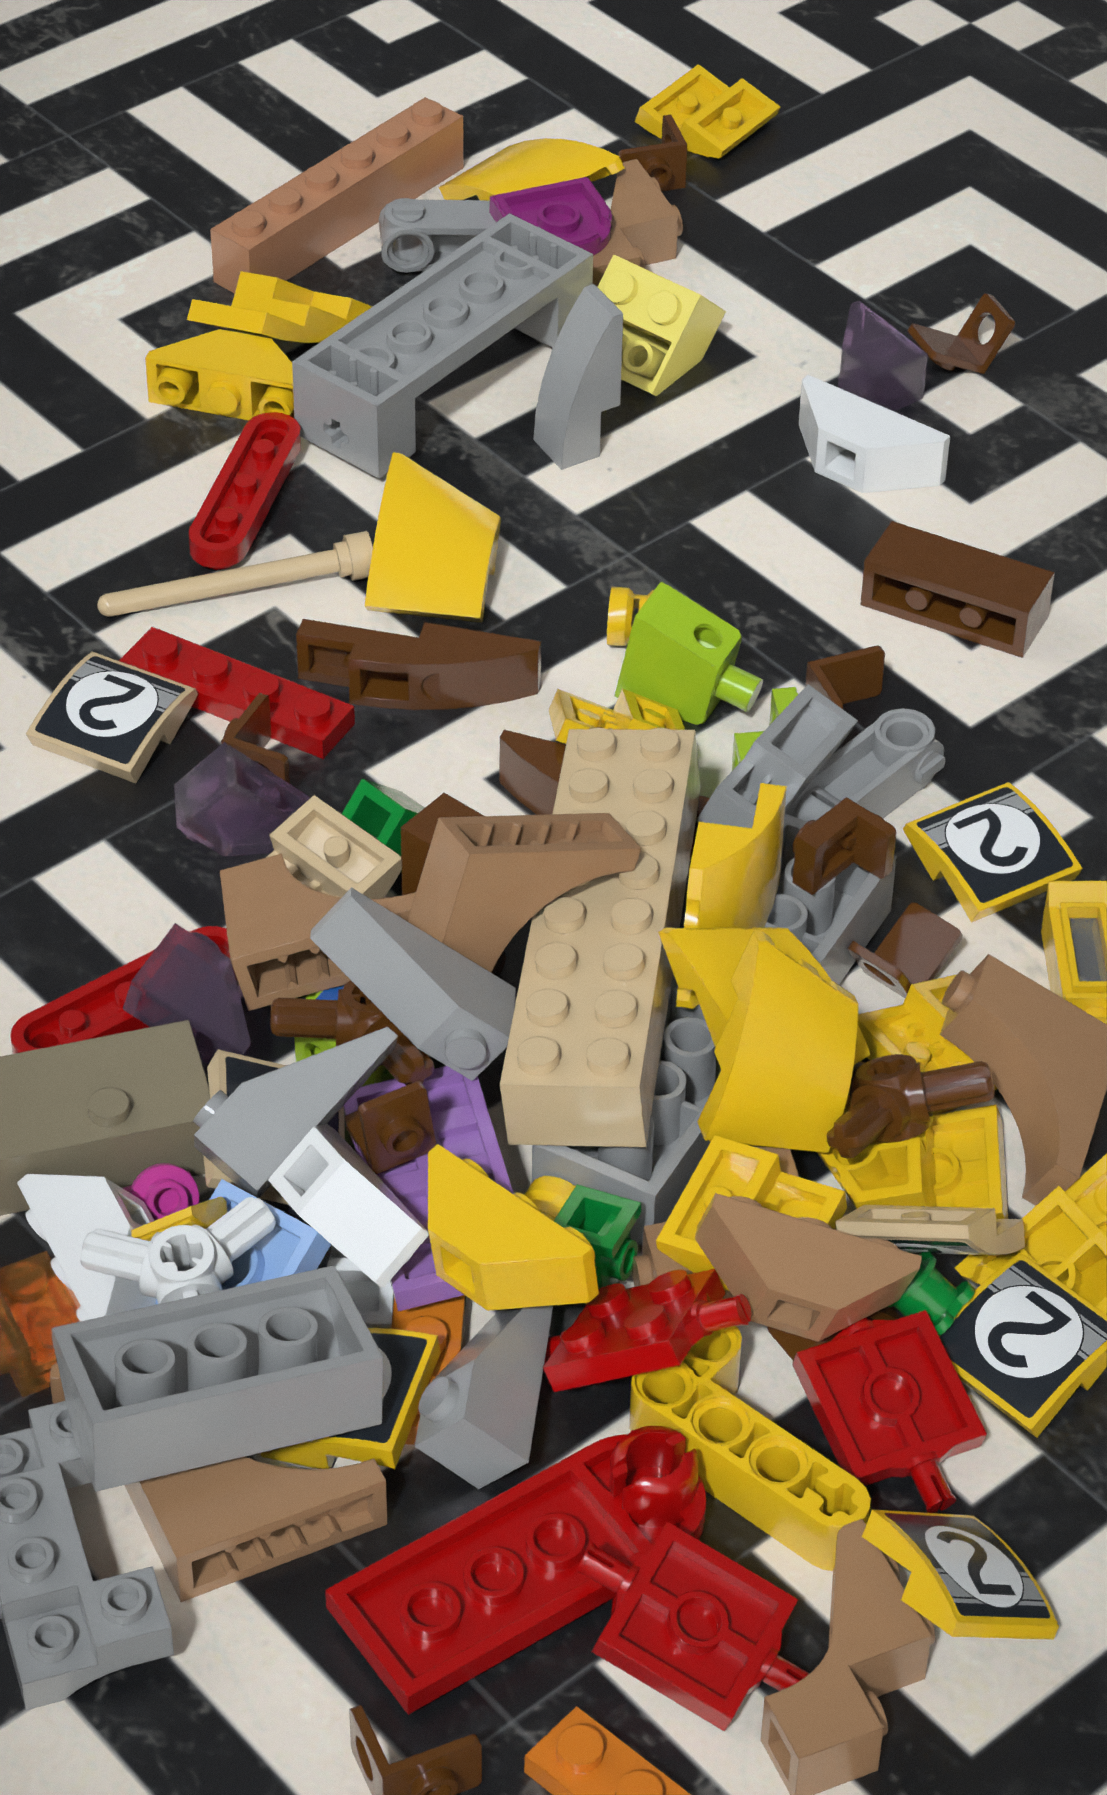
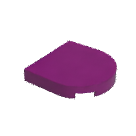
[489,177,612,256]

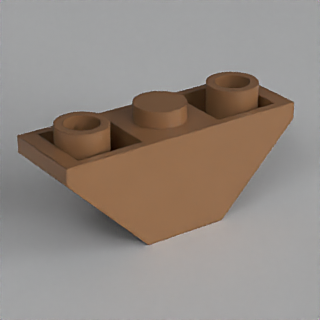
[695,1193,922,1342]

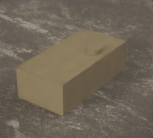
[0,1020,210,1216]

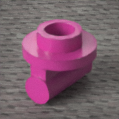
[122,1163,199,1221]

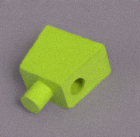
[614,582,763,725]

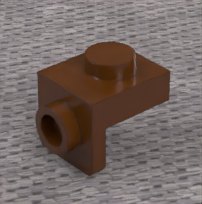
[792,797,896,895]

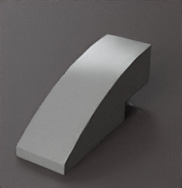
[533,284,623,470]
[696,684,858,828]

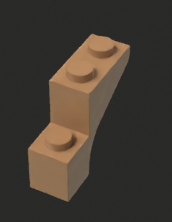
[593,159,683,287]
[760,1519,935,1795]

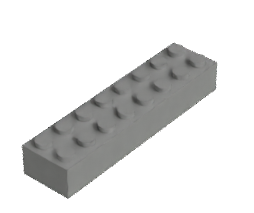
[532,814,897,1246]

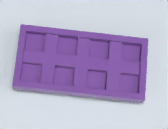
[343,1066,514,1311]

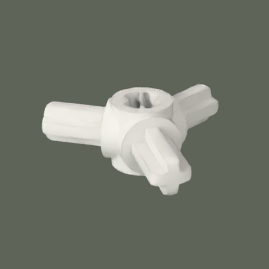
[80,1197,276,1304]

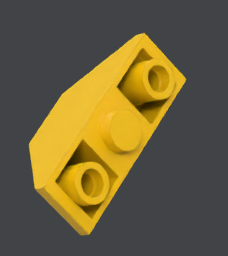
[145,329,295,421]
[428,1144,599,1311]

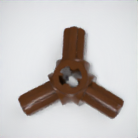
[270,981,434,1085]
[827,1054,995,1159]

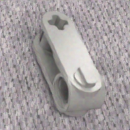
[378,198,496,273]
[785,708,945,822]

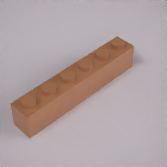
[210,97,464,294]

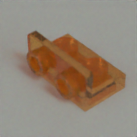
[0,1251,80,1398]

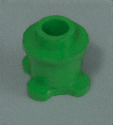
[887,1252,975,1336]

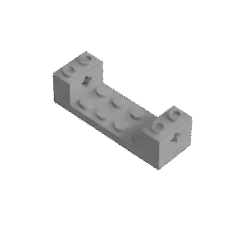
[292,213,593,478]

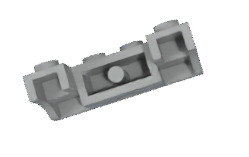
[0,1401,174,1710]

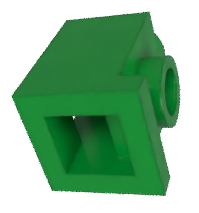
[554,1184,642,1289]

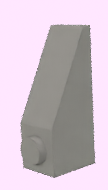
[310,887,516,1081]
[193,1027,398,1198]
[415,1305,553,1489]

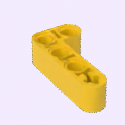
[629,1326,871,1571]

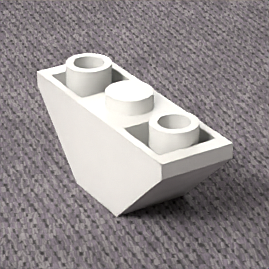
[799,375,950,493]
[268,1124,429,1288]
[17,1174,156,1321]

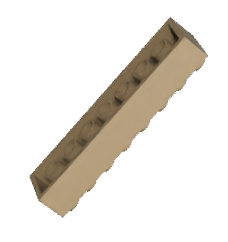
[500,727,701,1148]

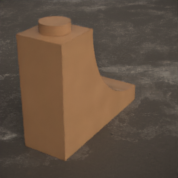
[407,813,641,972]
[220,853,416,1011]
[940,954,1107,1206]
[124,1457,387,1602]

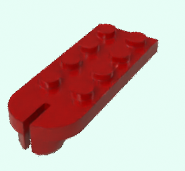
[325,1426,706,1715]

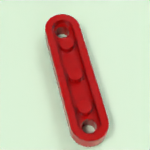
[189,412,301,570]
[10,926,237,1054]

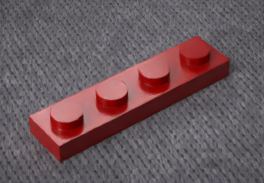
[119,627,355,759]

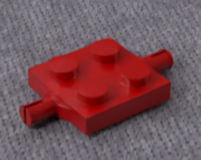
[543,1269,752,1392]
[792,1310,987,1513]
[576,1522,810,1732]

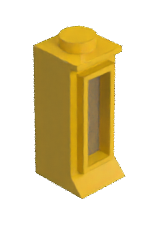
[1041,881,1107,1024]

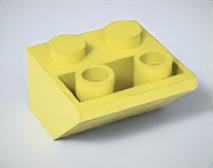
[598,255,726,396]

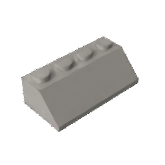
[52,1265,383,1492]

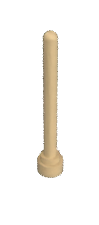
[97,531,373,617]

